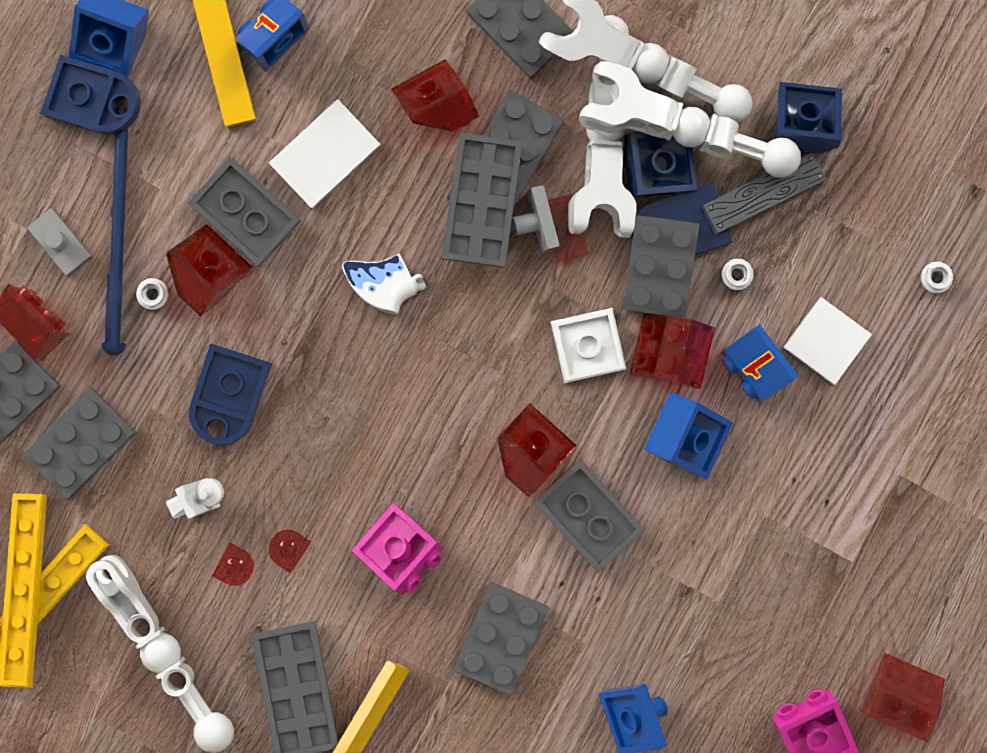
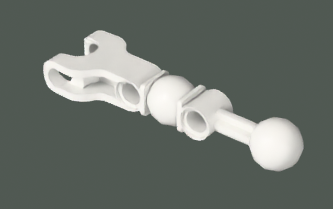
[539,0,753,123]
[568,15,636,238]
[579,61,801,178]
[86,555,234,753]

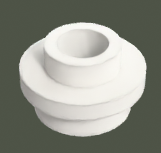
[721,259,753,290]
[921,262,953,293]
[136,278,169,310]

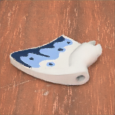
[342,254,426,315]

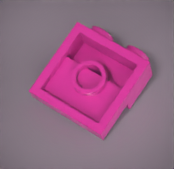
[351,503,445,596]
[771,689,858,753]

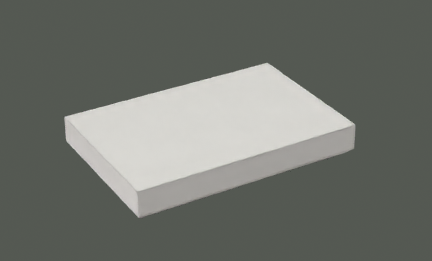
[269,99,381,210]

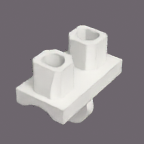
[166,478,224,519]

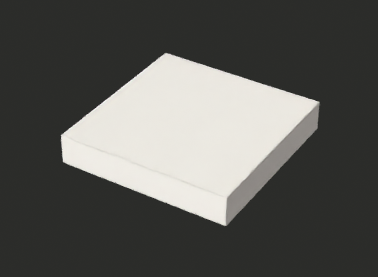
[783,297,872,385]
[551,308,626,383]

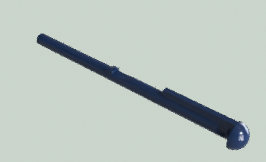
[101,108,128,356]

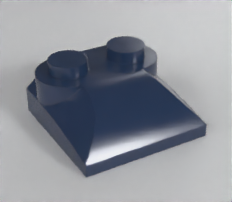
[774,82,842,153]
[624,132,698,198]

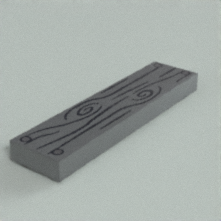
[701,152,827,235]

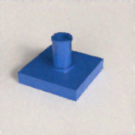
[599,684,668,753]

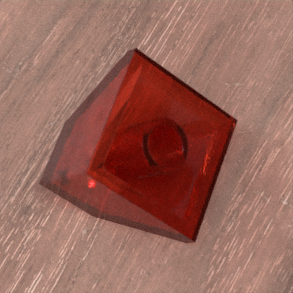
[391,59,479,132]
[166,224,252,317]
[497,403,576,498]

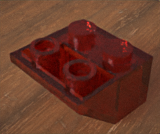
[0,283,69,361]
[630,313,715,389]
[860,653,945,742]

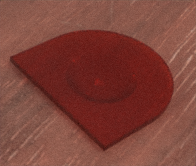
[269,530,311,573]
[212,543,254,586]

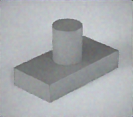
[511,185,560,254]
[27,208,93,277]

